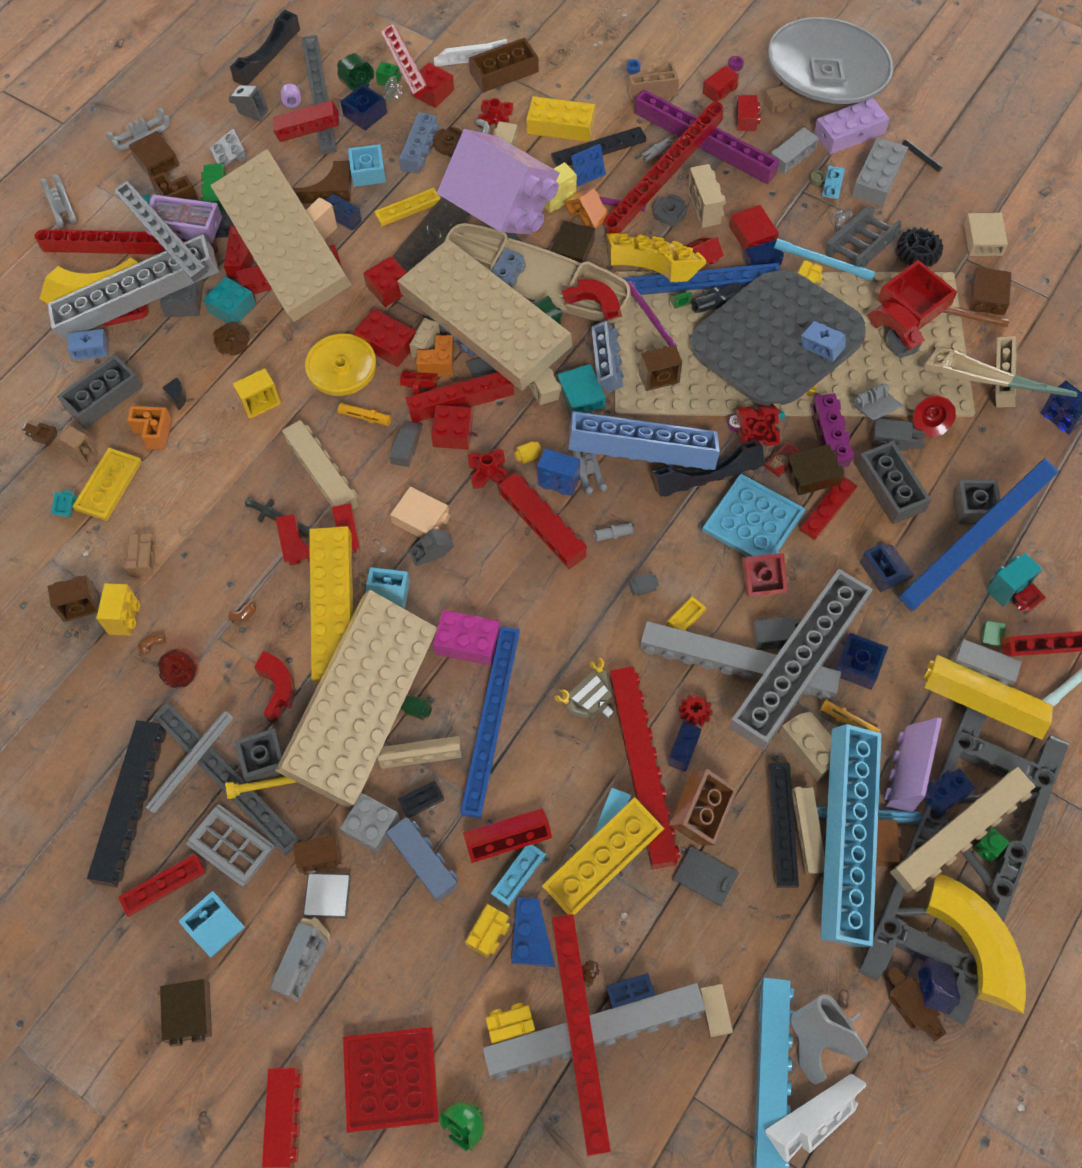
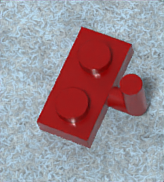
[400,371,438,395]

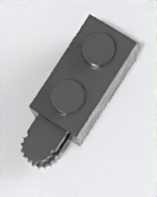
[871,418,925,451]
[752,616,802,650]

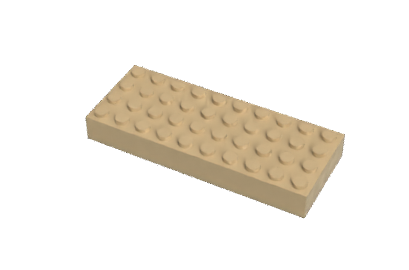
[211,149,352,322]
[398,239,572,391]
[275,590,437,808]

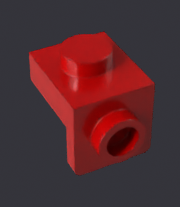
[1013,583,1047,613]

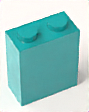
[557,364,606,417]

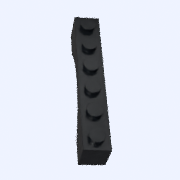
[230,9,300,86]
[652,439,765,497]

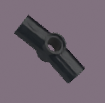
[691,282,742,313]

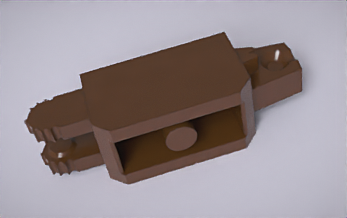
[884,967,946,1042]

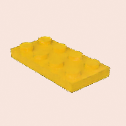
[72,447,142,521]

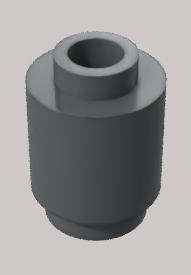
[629,572,659,596]

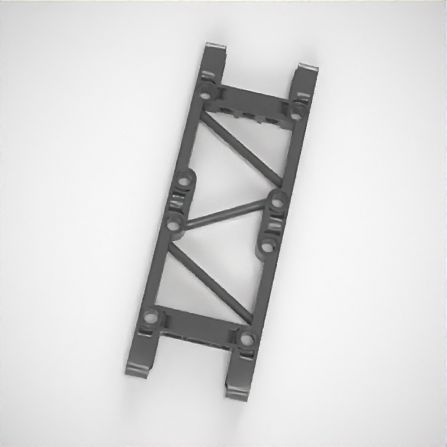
[858,706,1069,1025]

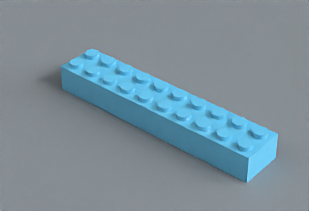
[820,724,881,947]

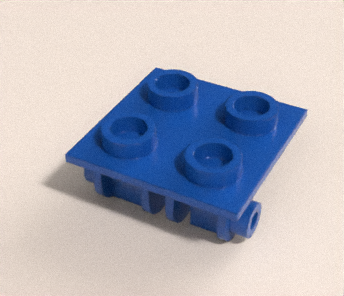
[571,144,606,186]

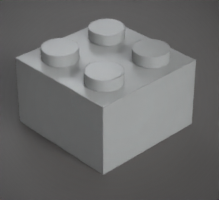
[340,793,400,855]

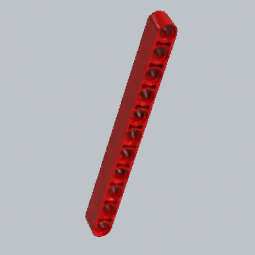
[604,102,723,234]
[34,229,218,255]

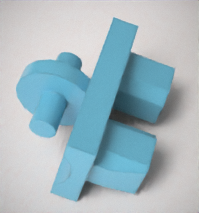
[822,166,845,199]

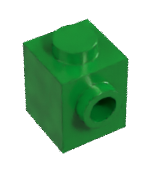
[375,61,401,89]
[973,828,1010,864]

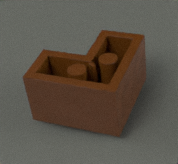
[149,172,198,200]

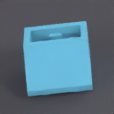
[366,567,410,609]
[179,891,245,958]

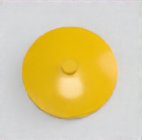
[305,334,377,396]

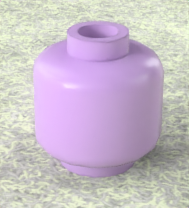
[280,84,301,108]

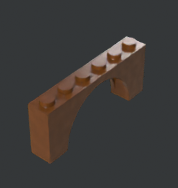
[293,160,352,204]

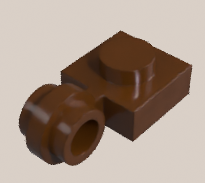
[582,960,600,987]

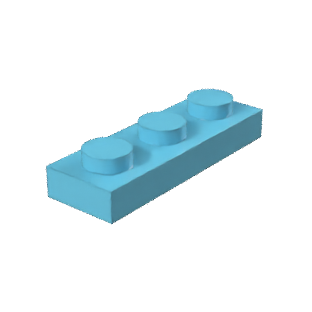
[491,845,546,907]

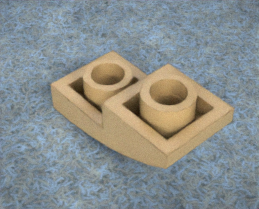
[701,984,733,1037]

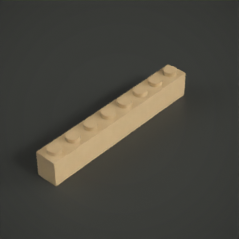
[890,767,1036,893]

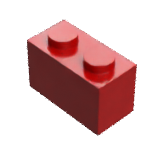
[703,65,739,102]
[736,95,761,131]

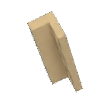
[378,736,462,769]
[791,787,825,875]

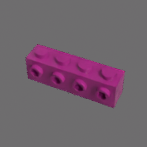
[811,393,854,467]

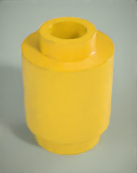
[514,441,543,464]

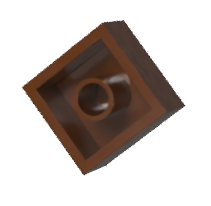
[639,345,682,391]
[47,575,100,622]

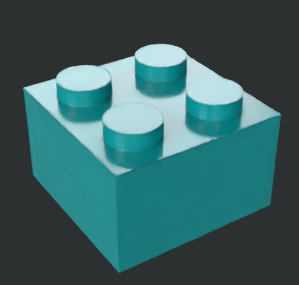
[203,277,256,324]
[987,552,1042,607]

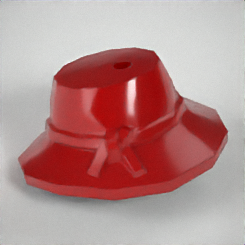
[913,395,956,438]

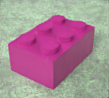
[433,610,500,666]

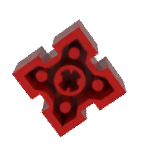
[736,404,780,446]

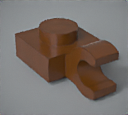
[22,422,58,446]

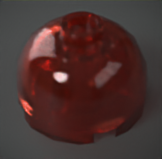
[157,648,200,688]

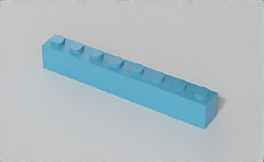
[754,978,794,1168]

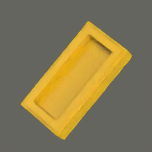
[666,596,707,631]

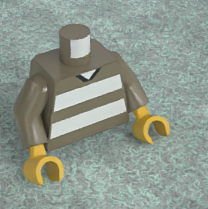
[555,657,615,721]

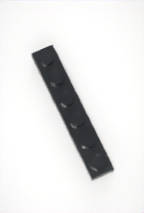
[551,127,646,167]
[768,763,799,888]

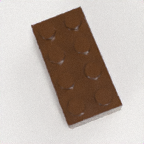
[469,38,539,92]

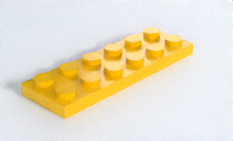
[542,797,664,915]

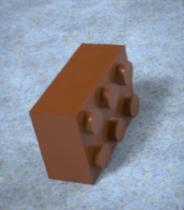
[669,768,738,846]

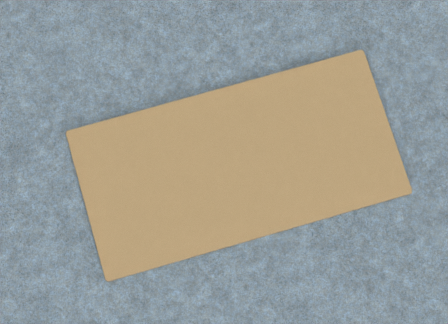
[614,271,975,417]

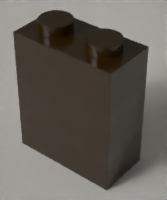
[550,221,595,263]
[785,444,845,496]
[160,979,212,1047]

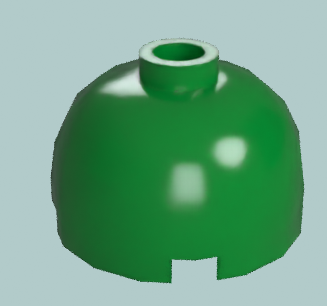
[439,1102,485,1151]

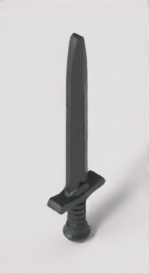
[245,497,311,538]

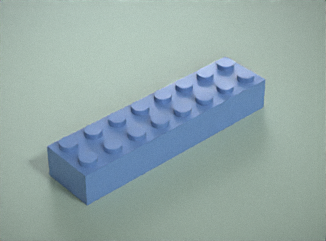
[568,411,720,470]

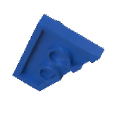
[512,897,555,967]

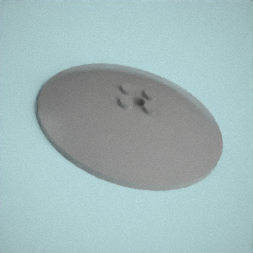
[768,17,893,104]

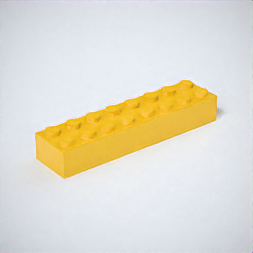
[309,526,353,685]

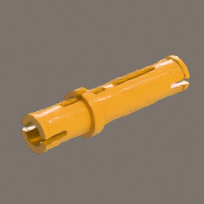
[338,403,392,426]
[820,699,881,733]

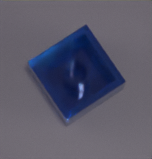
[340,84,387,131]
[1040,380,1082,435]
[835,633,888,690]

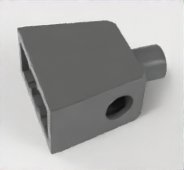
[228,86,269,121]

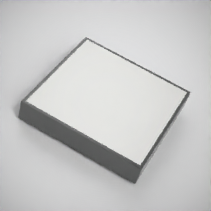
[303,873,351,919]

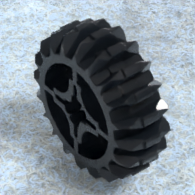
[896,227,944,267]

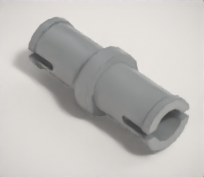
[640,137,672,163]
[594,523,633,542]

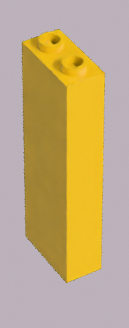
[923,655,1053,740]

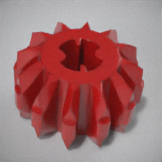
[678,693,713,729]

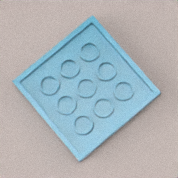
[702,474,806,556]

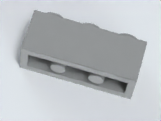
[770,127,819,175]
[953,639,1022,687]

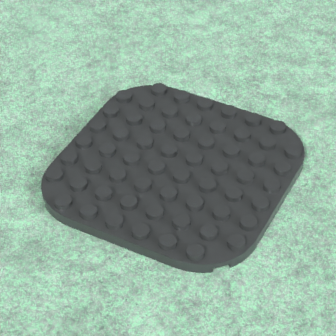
[691,270,866,406]

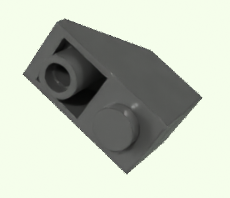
[409,529,454,566]

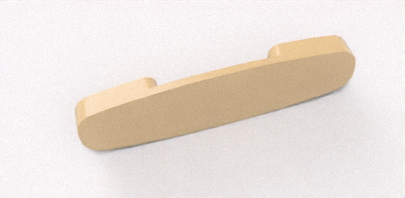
[444,223,632,323]

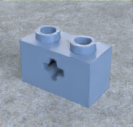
[801,321,846,361]
[68,329,109,360]

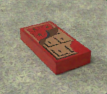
[764,441,802,477]

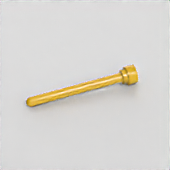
[225,776,296,799]

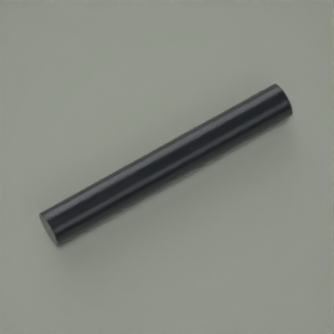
[902,139,943,172]

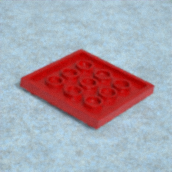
[343,1027,439,1133]

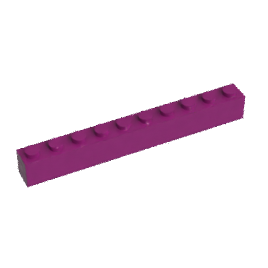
[634,89,779,184]

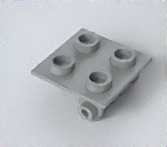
[210,128,246,167]
[852,383,903,421]

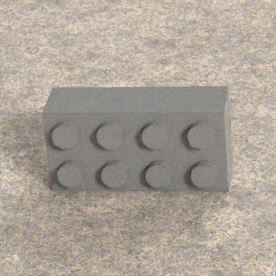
[852,137,908,207]

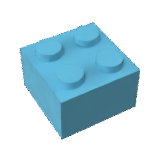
[348,144,386,187]

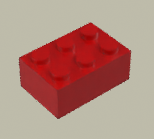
[353,308,416,368]

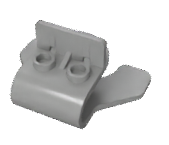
[790,995,868,1085]

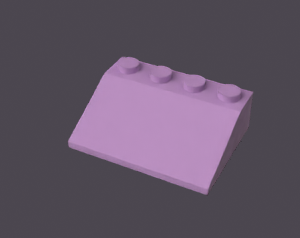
[884,718,942,812]

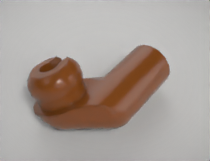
[228,602,256,621]
[138,634,166,655]

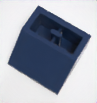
[860,544,914,593]

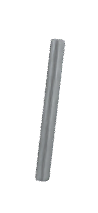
[145,711,233,813]

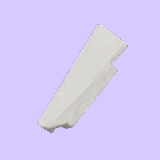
[433,39,507,66]
[765,1074,866,1162]

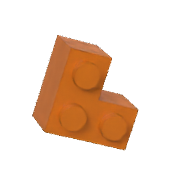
[564,188,608,229]
[416,335,455,377]
[127,406,172,450]

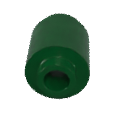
[401,695,432,720]

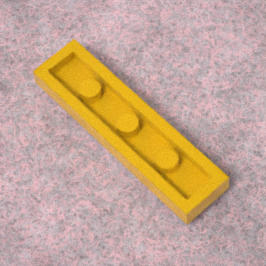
[374,187,441,227]

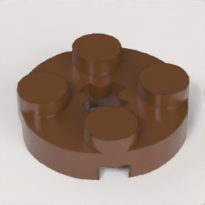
[434,127,463,158]
[213,322,249,356]

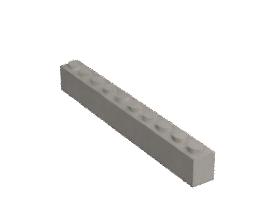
[640,621,841,700]
[483,983,706,1080]

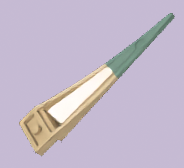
[925,347,1077,397]

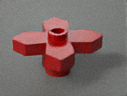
[477,98,514,128]
[468,449,508,489]

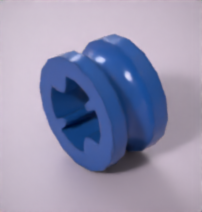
[627,59,641,75]

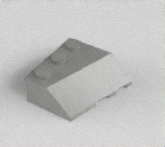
[270,923,329,1003]

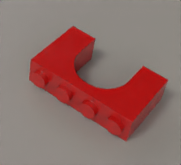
[275,503,360,566]

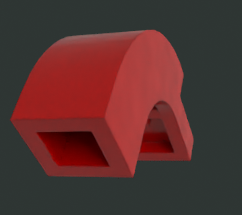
[562,279,622,321]
[867,302,925,351]
[254,651,295,723]

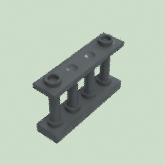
[825,205,902,267]

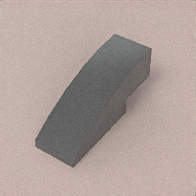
[390,421,423,467]

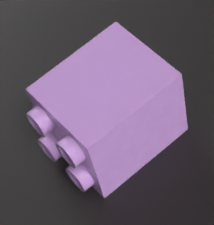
[437,129,560,235]

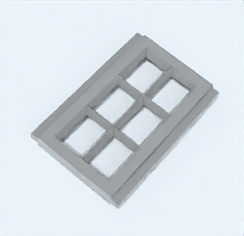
[186,804,276,887]

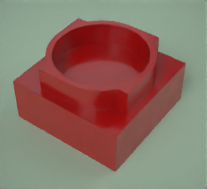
[877,260,957,330]

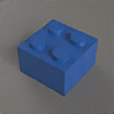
[537,448,580,496]

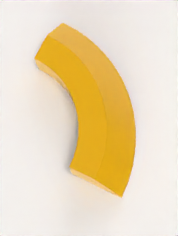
[606,233,706,282]
[39,257,139,305]
[925,873,1026,1014]

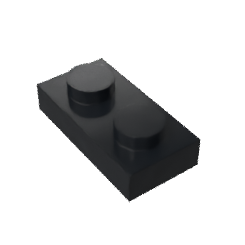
[398,780,444,818]

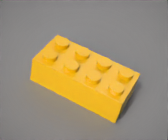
[526,96,595,142]

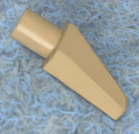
[301,917,331,942]

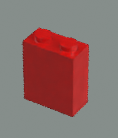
[729,204,779,255]

